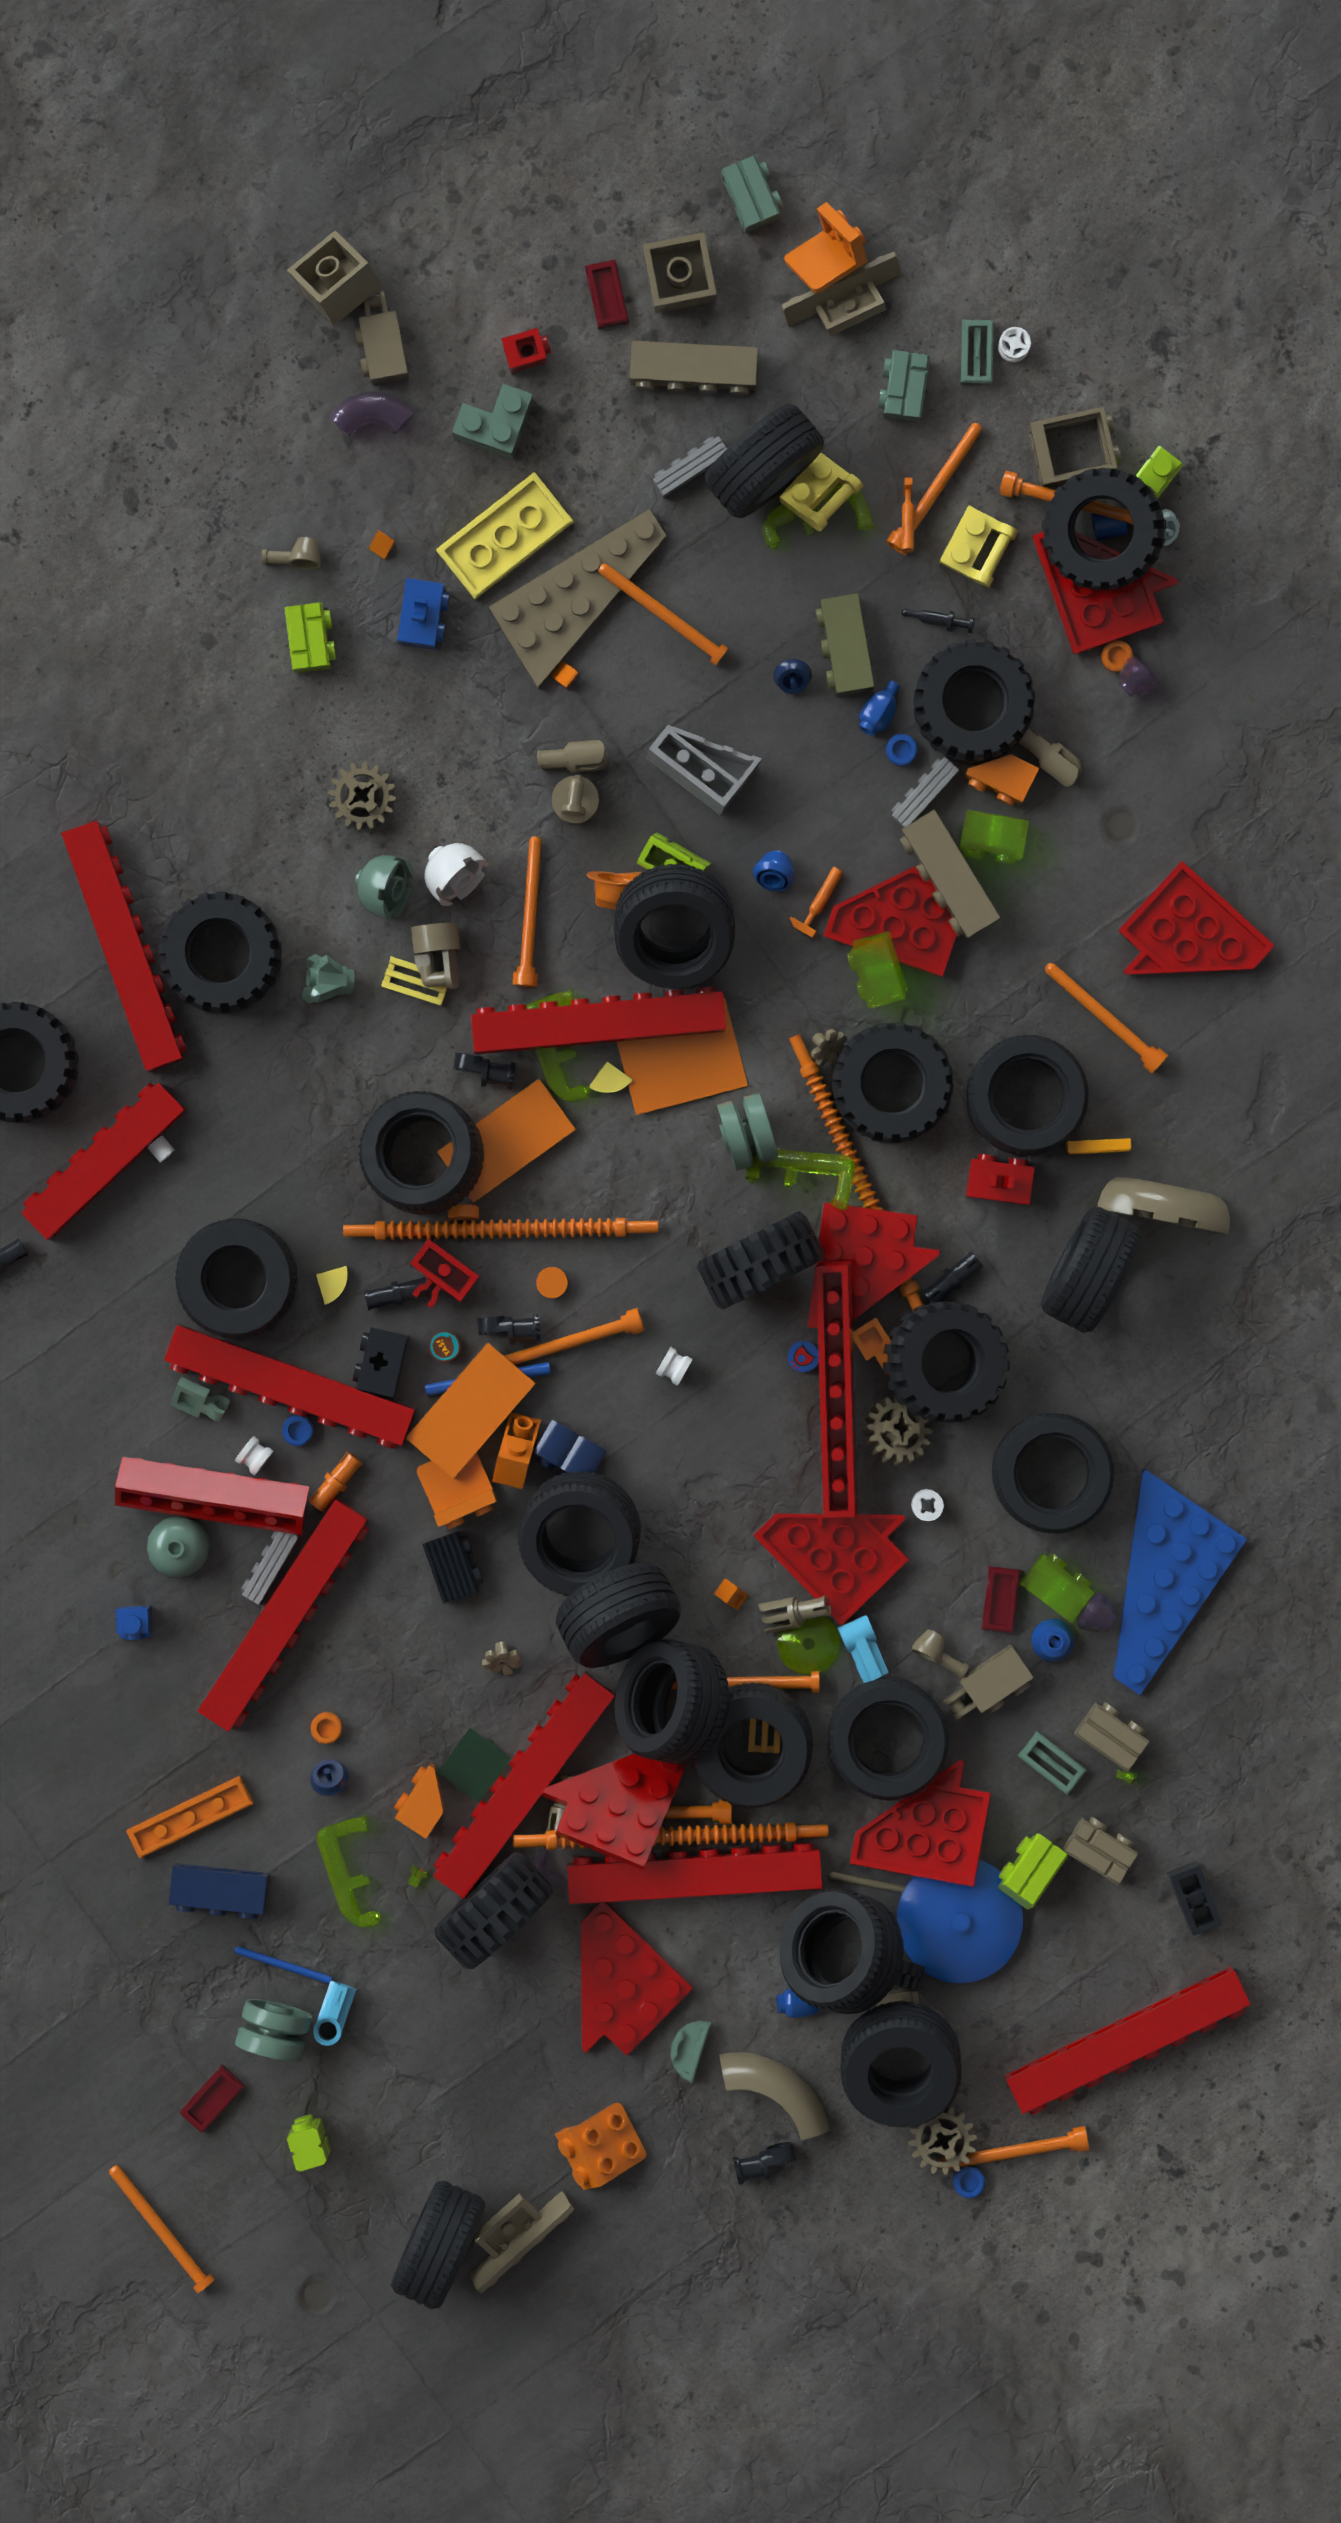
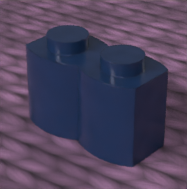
[533,1420,607,1474]

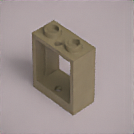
[1028,407,1121,488]

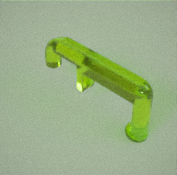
[762,483,875,549]
[527,988,590,1102]
[745,1149,855,1211]
[316,1814,382,1928]

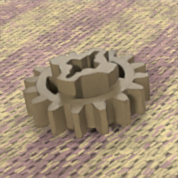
[328,762,397,831]
[862,1397,932,1466]
[908,2106,977,2175]

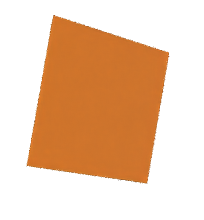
[617,998,748,1115]

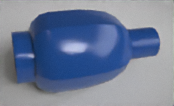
[858,681,900,736]
[776,1988,821,2018]

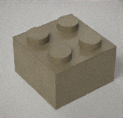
[287,230,382,326]
[642,232,717,314]

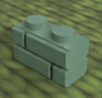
[721,156,783,233]
[878,350,930,423]

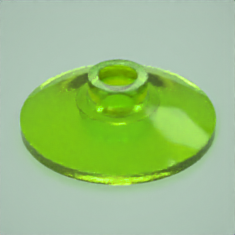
[777,1616,840,1674]

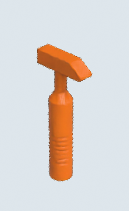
[901,478,914,553]
[790,866,844,938]

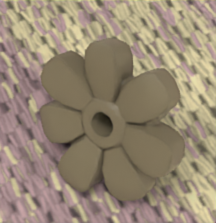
[811,1029,847,1067]
[482,1641,522,1675]

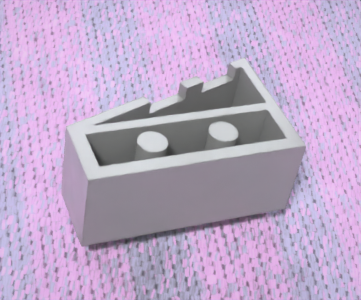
[645,725,762,815]

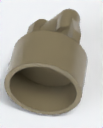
[552,775,599,826]
[411,922,461,989]

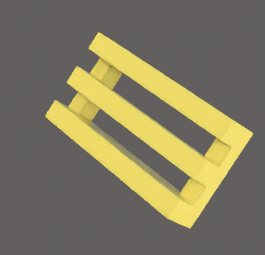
[381,956,448,1006]

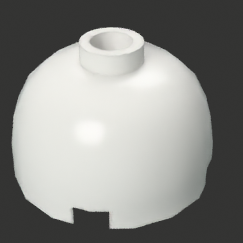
[424,843,488,906]

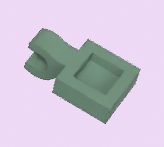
[170,1377,230,1422]

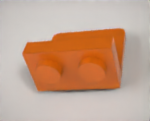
[784,202,868,293]
[417,1452,498,1529]
[555,2103,646,2190]

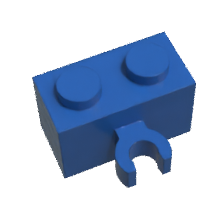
[397,578,450,650]

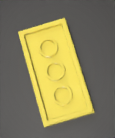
[436,472,574,600]

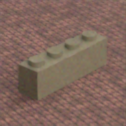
[630,341,758,396]
[899,810,1000,940]

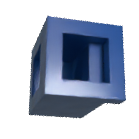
[116,1606,152,1640]

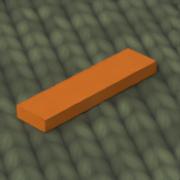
[126,1775,254,1859]

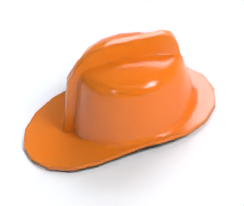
[586,871,642,910]

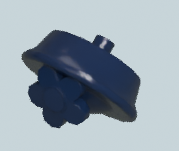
[773,659,812,694]
[310,1759,349,1796]

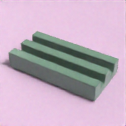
[961,320,994,385]
[1017,1730,1087,1795]

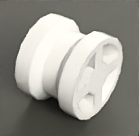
[998,327,1031,363]
[655,1347,692,1386]
[235,1436,274,1476]
[911,1489,944,1521]

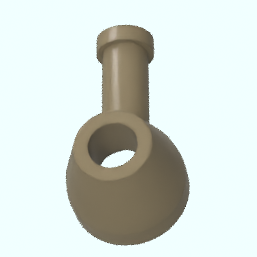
[261,537,321,570]
[911,1629,969,1678]

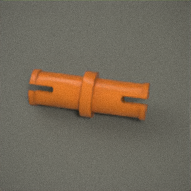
[308,1451,363,1513]

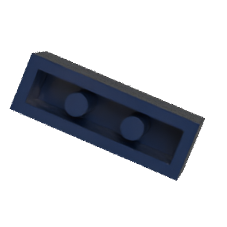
[168,1863,269,1919]

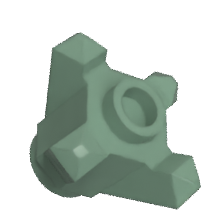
[302,954,355,1004]

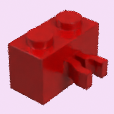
[965,1154,1035,1205]
[410,1239,479,1309]

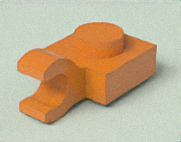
[853,1318,891,1375]

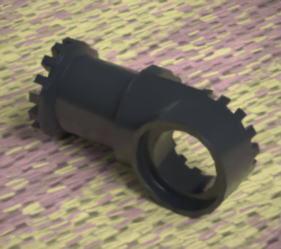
[453,1053,516,1091]
[477,1314,541,1345]
[733,2142,796,2185]

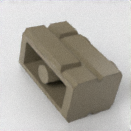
[1074,1702,1149,1772]
[1062,1817,1138,1885]

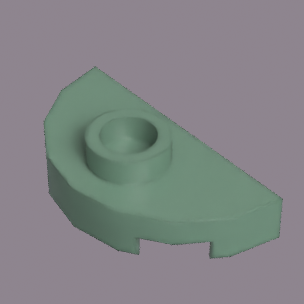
[670,2020,711,2083]

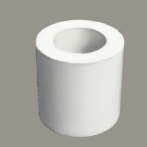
[148,1135,175,1163]

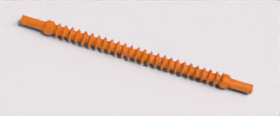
[789,1034,924,1312]
[343,1218,658,1240]
[513,1822,828,1850]

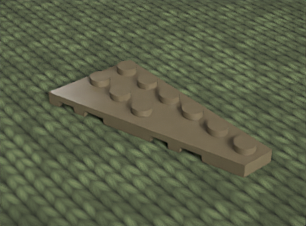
[489,509,666,688]

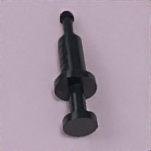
[901,609,975,633]

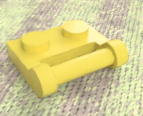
[779,453,863,531]
[939,505,1018,588]

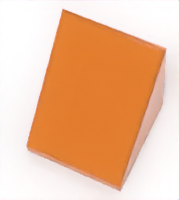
[368,529,396,560]
[550,661,579,690]
[714,1578,749,1611]

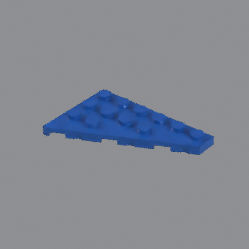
[1113,1470,1247,1695]

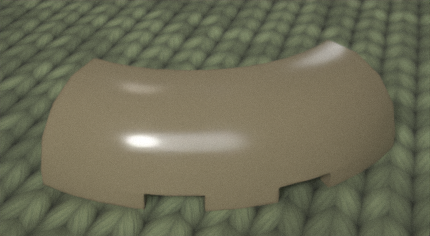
[1097,1177,1230,1234]
[719,2052,831,2140]

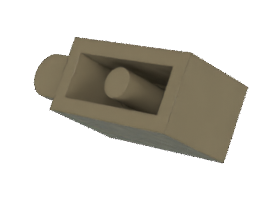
[354,290,409,386]
[943,1644,1034,1720]

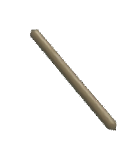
[827,1872,905,1893]

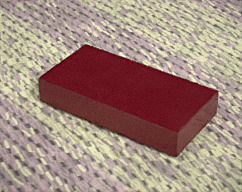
[585,259,629,329]
[981,1566,1020,1633]
[179,2064,245,2133]

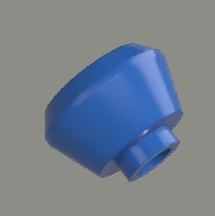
[753,851,795,891]
[1031,1619,1074,1662]

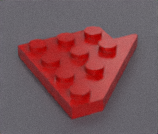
[1032,531,1178,656]
[1117,861,1275,975]
[823,864,957,977]
[807,1202,941,1328]
[753,1513,909,1626]
[542,1754,687,1870]
[849,1760,992,1888]
[581,1902,693,2056]

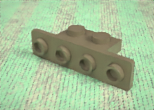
[781,252,902,337]
[469,2191,574,2293]

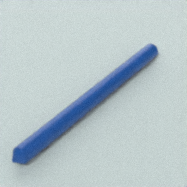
[234,1947,334,1984]

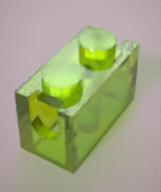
[959,809,1029,865]
[847,931,908,1009]
[1019,1553,1094,1623]

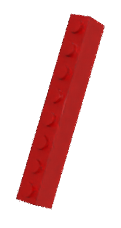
[61,820,187,1072]
[470,987,726,1055]
[816,1261,858,1518]
[164,1325,416,1449]
[197,1498,370,1732]
[433,1671,615,1899]
[567,1842,822,1904]
[1004,1966,1251,2115]

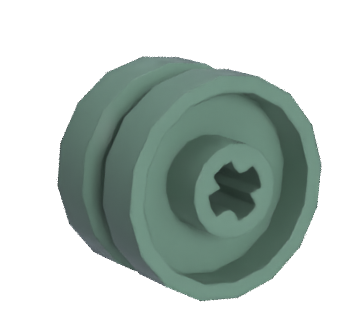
[717,1092,779,1171]
[235,1999,312,2061]

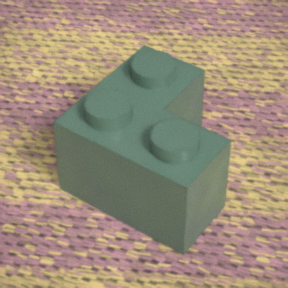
[452,384,534,460]

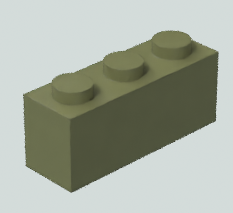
[815,593,874,697]

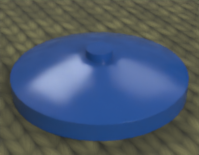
[896,1859,1023,1983]

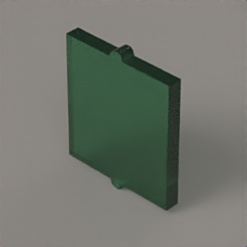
[437,1728,512,1803]

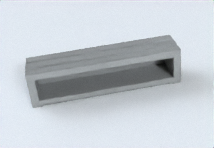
[653,436,727,498]
[891,757,959,828]
[241,1531,300,1605]

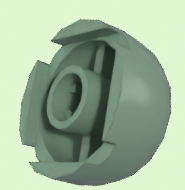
[355,855,413,920]
[147,1515,211,1578]

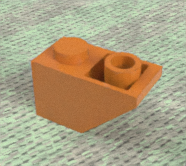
[964,754,1039,807]
[492,1412,541,1489]
[394,1762,445,1839]

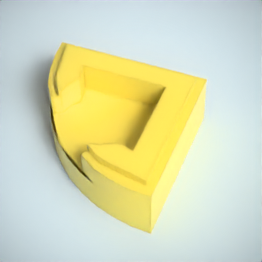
[589,1062,632,1093]
[316,1266,348,1305]

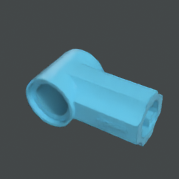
[837,1615,889,1683]
[313,1980,357,2046]

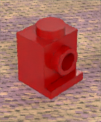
[501,328,551,374]

